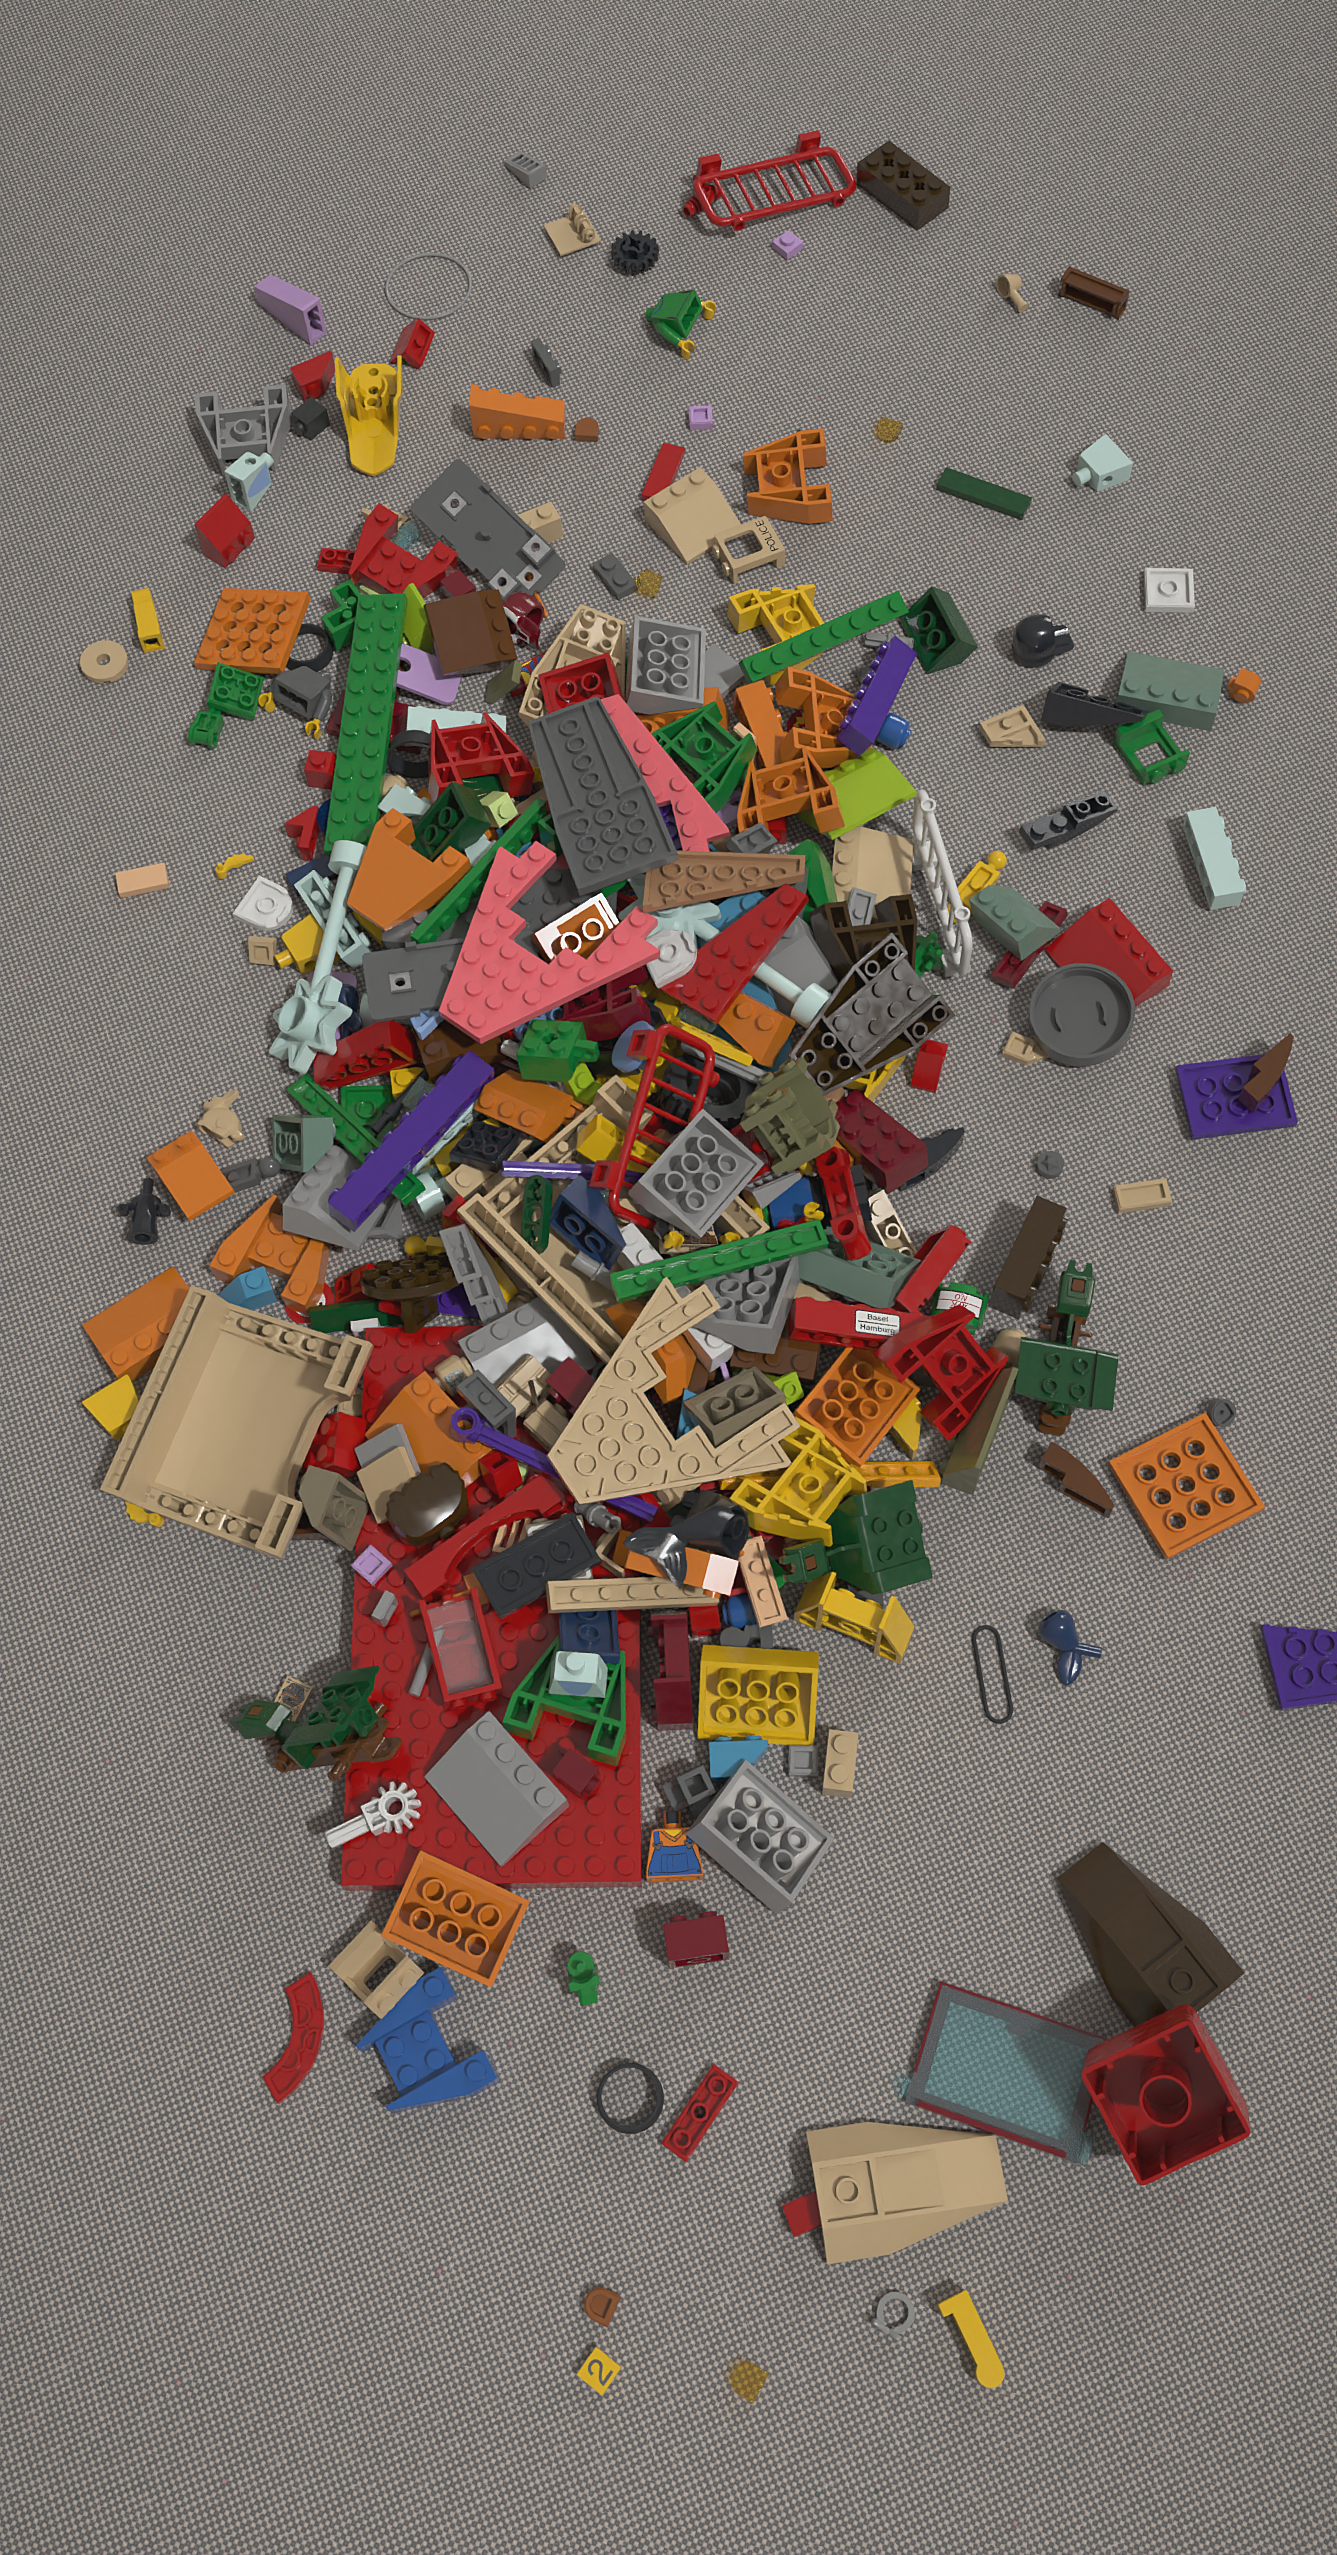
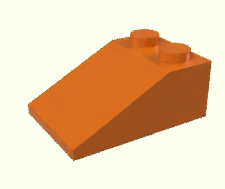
[530,893,620,964]
[146,1130,235,1221]

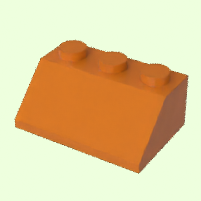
[474,1069,574,1143]

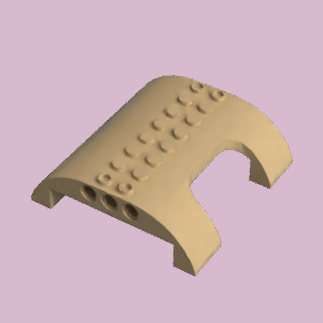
[457,1075,770,1365]
[100,1285,374,1560]

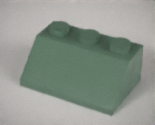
[969,885,1061,961]
[272,1114,336,1172]

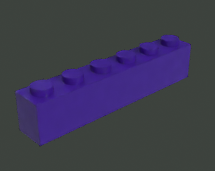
[837,636,917,756]

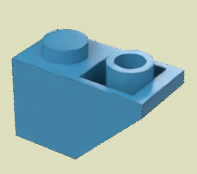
[709,1736,768,1783]

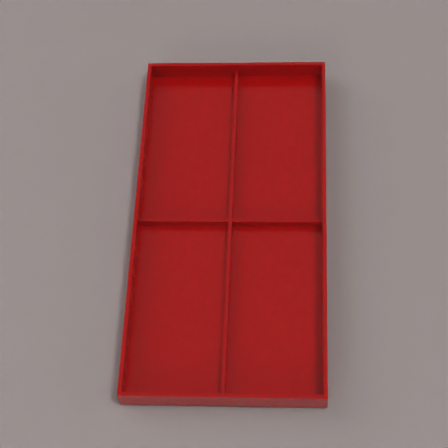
[341,1326,642,1891]

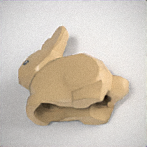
[196,1089,245,1148]

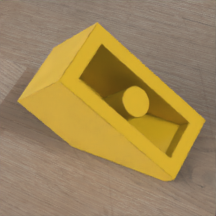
[888,1397,922,1460]

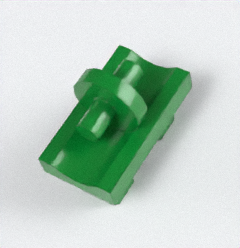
[915,932,943,978]
[568,1951,600,2006]

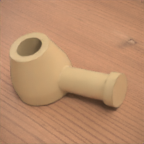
[996,273,1028,313]

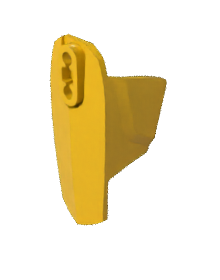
[335,355,403,476]

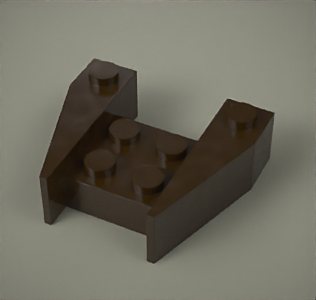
[809,894,917,983]

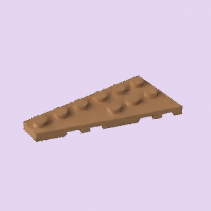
[643,851,805,913]

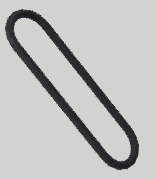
[972,1625,1013,1724]

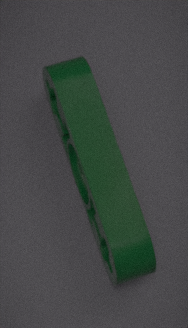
[521,1175,553,1255]

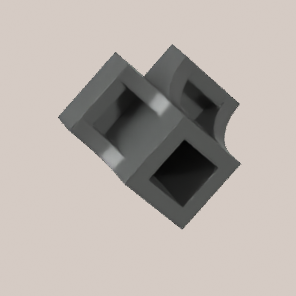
[662,1765,716,1820]

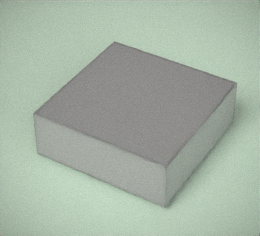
[371,1590,399,1627]
[789,1745,818,1777]

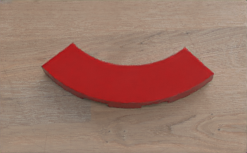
[262,1972,325,2104]

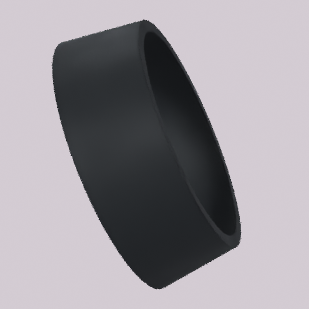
[286,623,333,672]
[388,730,430,779]
[597,2063,664,2134]

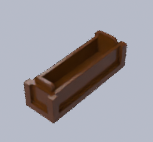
[1058,266,1130,320]

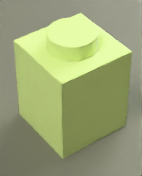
[480,791,519,828]

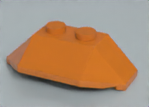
[605,1300,697,1404]

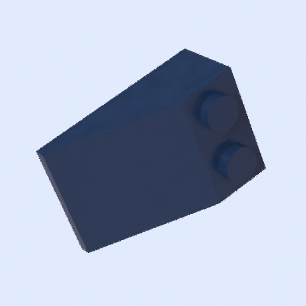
[550,1175,627,1271]

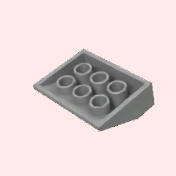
[625,616,706,714]
[763,916,839,1018]
[628,1109,764,1239]
[283,1145,394,1251]
[694,1256,800,1354]
[458,1297,597,1403]
[424,1711,569,1867]
[686,1760,835,1914]

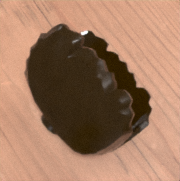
[385,1462,469,1547]

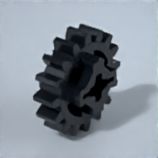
[611,230,659,274]

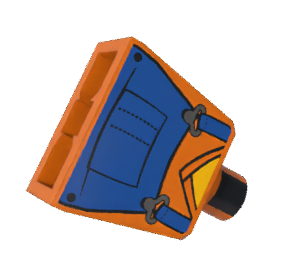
[646,1811,704,1883]

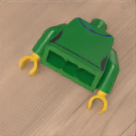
[645,290,716,359]

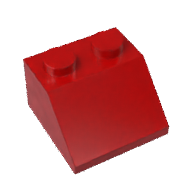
[194,494,255,568]

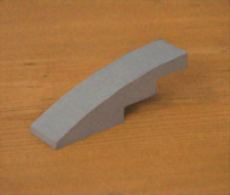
[439,1223,510,1327]

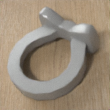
[871,2292,915,2342]

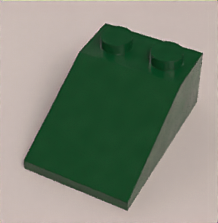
[411,781,492,862]

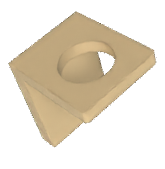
[596,1526,625,1578]

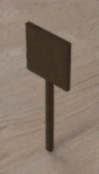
[524,1380,552,1420]

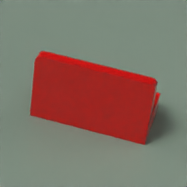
[390,318,435,369]

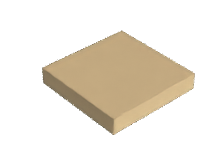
[357,1447,417,1524]

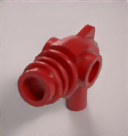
[682,175,721,218]

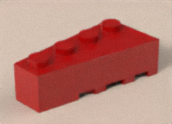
[313,1020,418,1091]

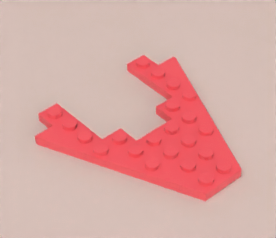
[549,694,731,869]
[439,841,661,1044]

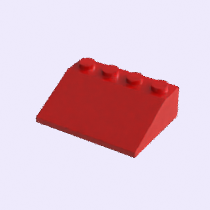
[538,652,624,714]
[1045,898,1173,1007]

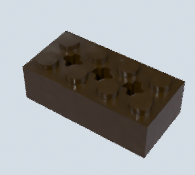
[856,140,951,231]
[989,1195,1069,1320]

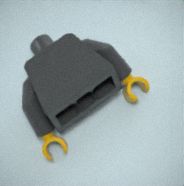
[258,666,332,739]

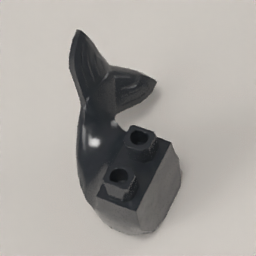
[623,1489,749,1587]

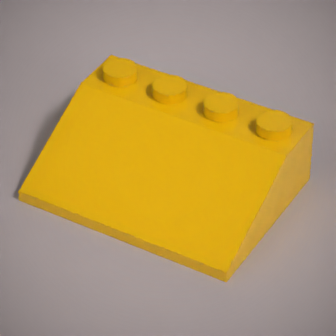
[697,1645,819,1746]

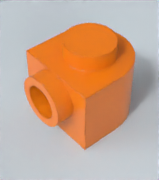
[1226,668,1262,703]

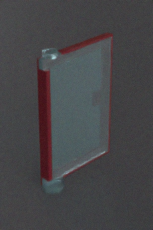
[901,1981,1108,2167]

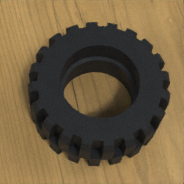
[656,1052,757,1134]

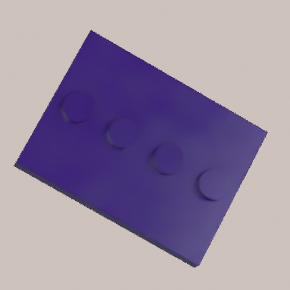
[1175,1054,1298,1140]

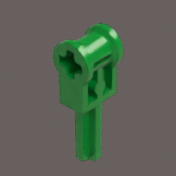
[188,707,224,749]

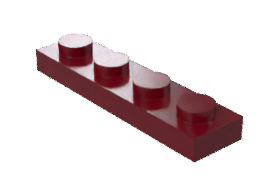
[991,901,1068,989]

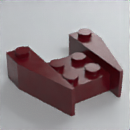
[555,964,651,1042]
[648,1609,693,1731]

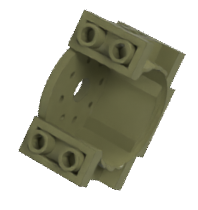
[740,1056,840,1176]

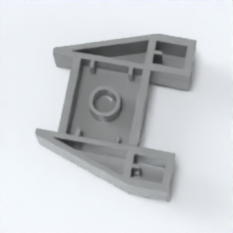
[195,384,292,477]

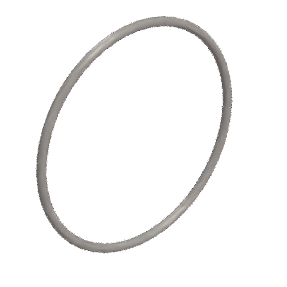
[385,253,472,320]

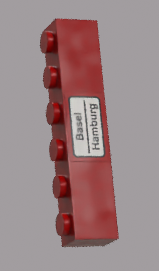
[788,1296,933,1351]

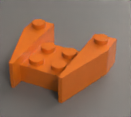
[743,428,833,524]
[775,666,872,768]
[737,746,845,834]
[209,1194,331,1317]
[612,1530,739,1599]

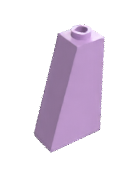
[254,274,327,345]

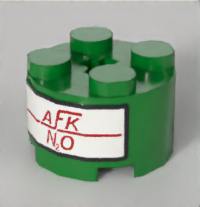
[928,1282,989,1335]

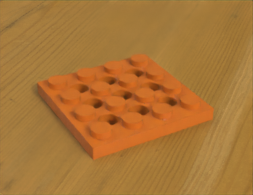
[194,588,311,674]
[1108,1412,1265,1561]

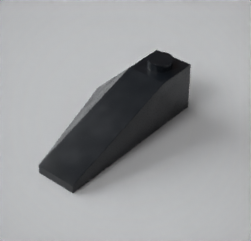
[1041,681,1148,728]

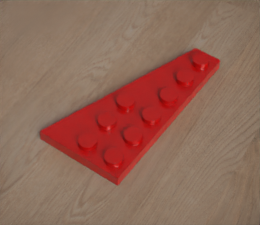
[653,883,809,1025]

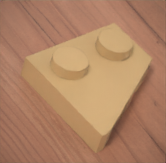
[979,705,1046,747]

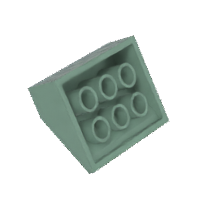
[1117,651,1224,731]
[798,1226,921,1309]

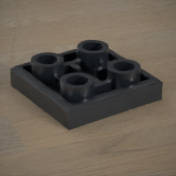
[449,1121,523,1173]

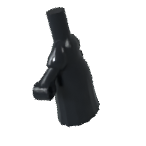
[117,1178,171,1245]

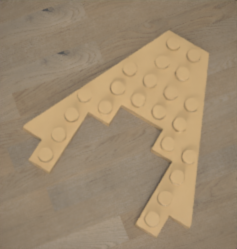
[546,1277,800,1505]

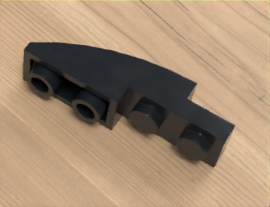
[1019,791,1118,850]
[868,1127,965,1192]

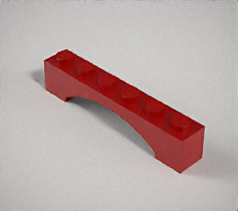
[404,1472,569,1604]

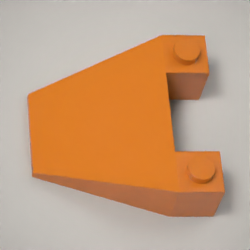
[347,808,471,932]

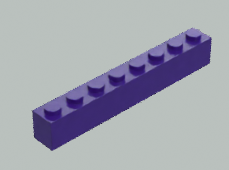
[328,1050,494,1232]

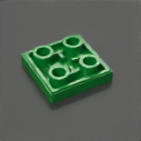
[206,662,264,721]

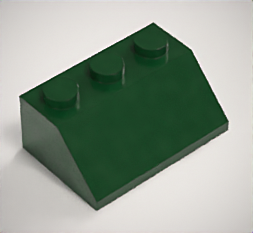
[899,586,978,674]

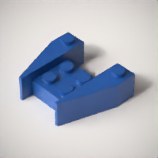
[356,1967,501,2113]

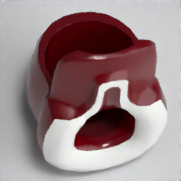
[502,591,544,650]

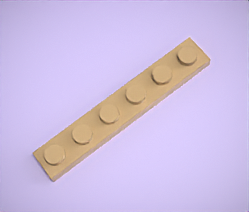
[546,1577,719,1613]

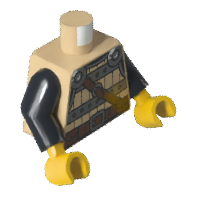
[653,1217,741,1254]

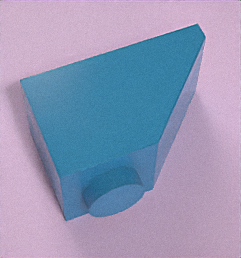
[218,1266,278,1310]

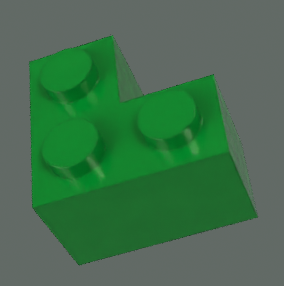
[321,579,361,651]

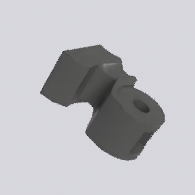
[720,1624,773,1649]

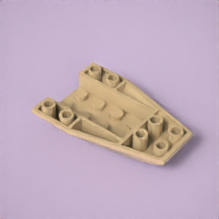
[518,604,626,728]
[806,2122,1008,2264]

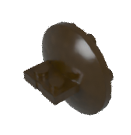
[360,1252,463,1333]

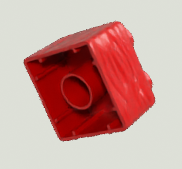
[1081,2004,1251,2186]

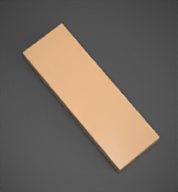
[737,1536,788,1628]

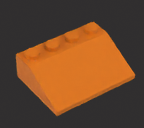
[82,1266,190,1381]
[792,1347,921,1468]
[365,1371,495,1488]
[381,1850,530,1988]

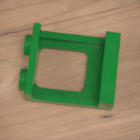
[1113,709,1190,786]

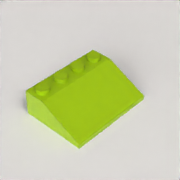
[796,749,916,840]

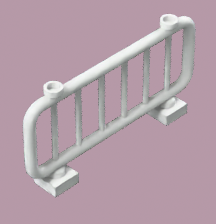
[912,789,973,977]

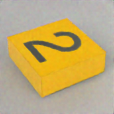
[576,2346,622,2396]

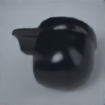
[1012,614,1074,668]

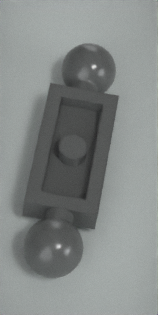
[220,1156,280,1193]

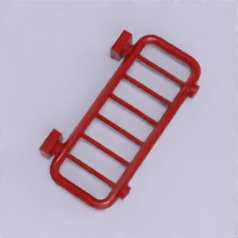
[693,130,856,231]
[589,1024,719,1231]

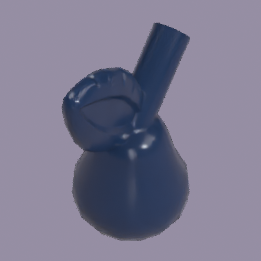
[338,984,363,1039]
[1038,1610,1102,1686]

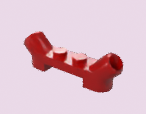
[816,1146,872,1261]

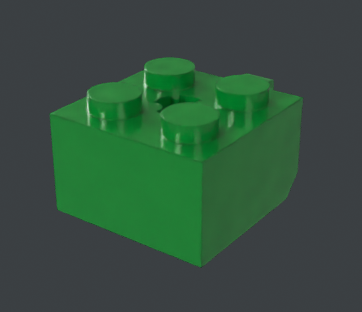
[516,1019,599,1082]

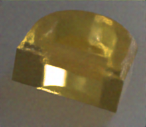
[876,417,903,443]
[636,569,663,599]
[731,2362,769,2404]

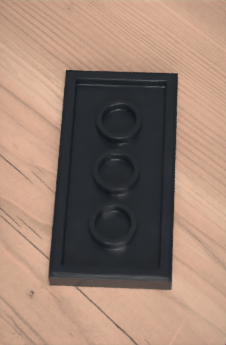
[472,1512,602,1620]

